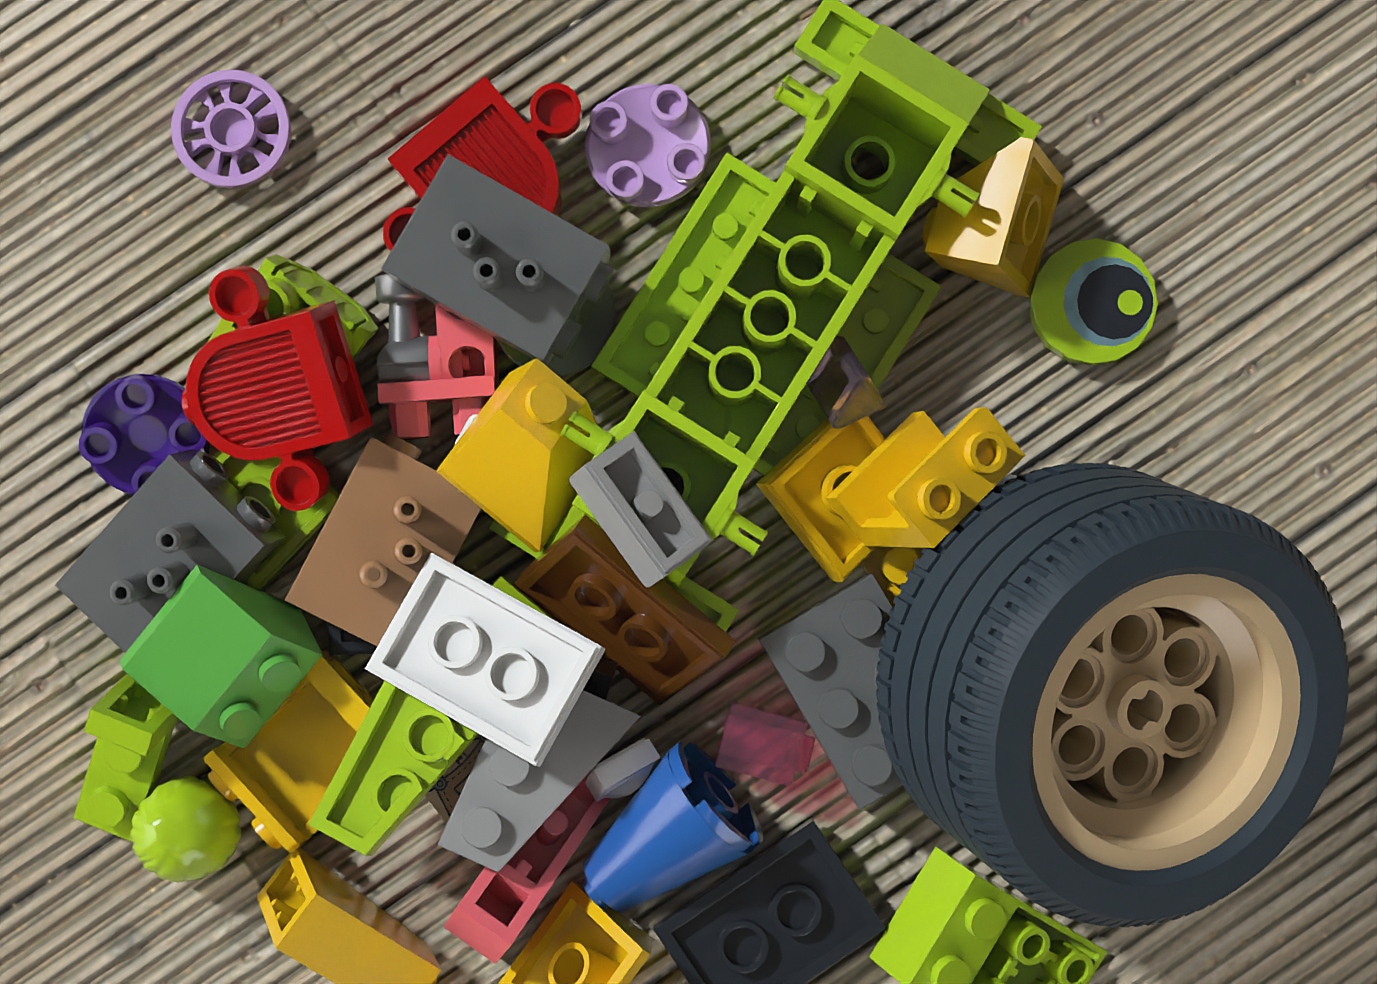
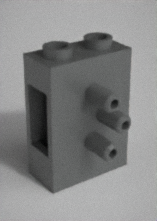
[381,154,615,367]
[55,449,286,653]

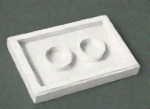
[365,553,605,767]

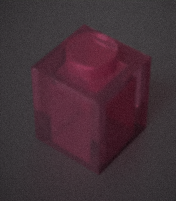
[715,700,815,786]

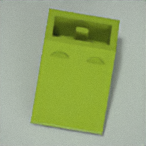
[869,846,1108,984]

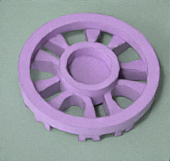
[171,70,292,190]

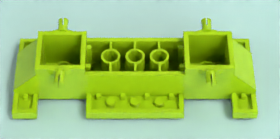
[489,0,1042,632]

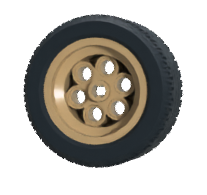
[876,463,1349,927]

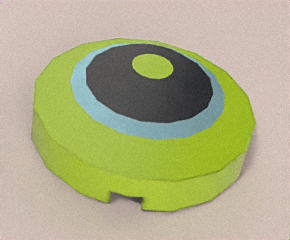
[1029,238,1158,365]

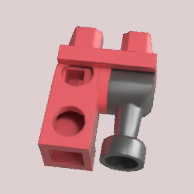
[375,274,500,440]

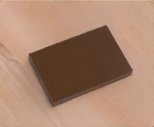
[514,514,736,705]

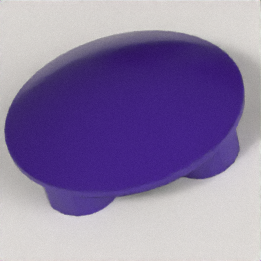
[79,374,211,495]

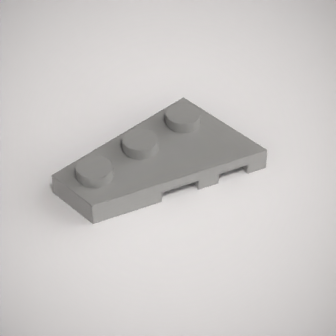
[438,690,640,872]

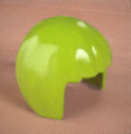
[130,775,241,883]

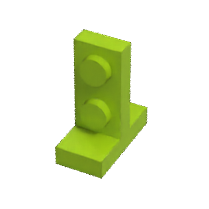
[73,674,179,842]

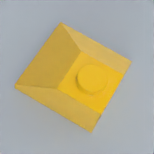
[923,137,1064,298]
[436,358,598,552]

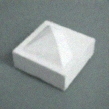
[585,738,660,802]

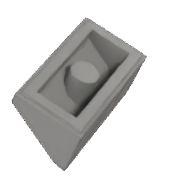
[569,431,713,587]

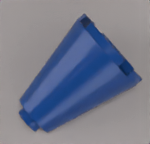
[582,741,763,912]

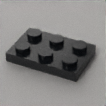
[653,818,886,984]

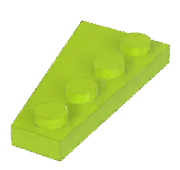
[308,680,479,856]

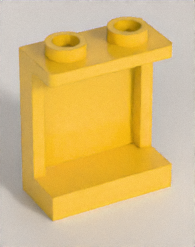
[826,407,1026,548]
[203,649,374,853]

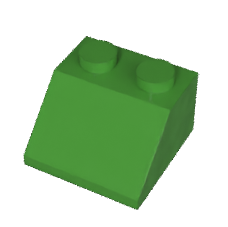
[119,565,322,749]

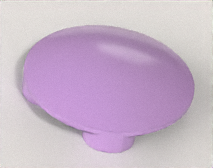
[585,84,711,207]

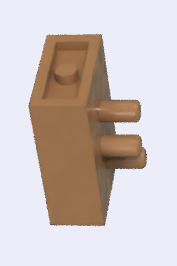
[285,433,481,647]

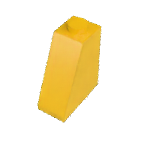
[257,848,441,984]

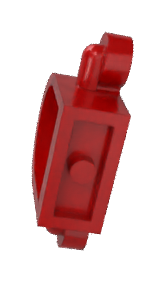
[383,76,582,252]
[182,266,373,511]

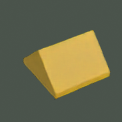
[498,881,652,984]

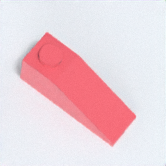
[443,773,611,964]

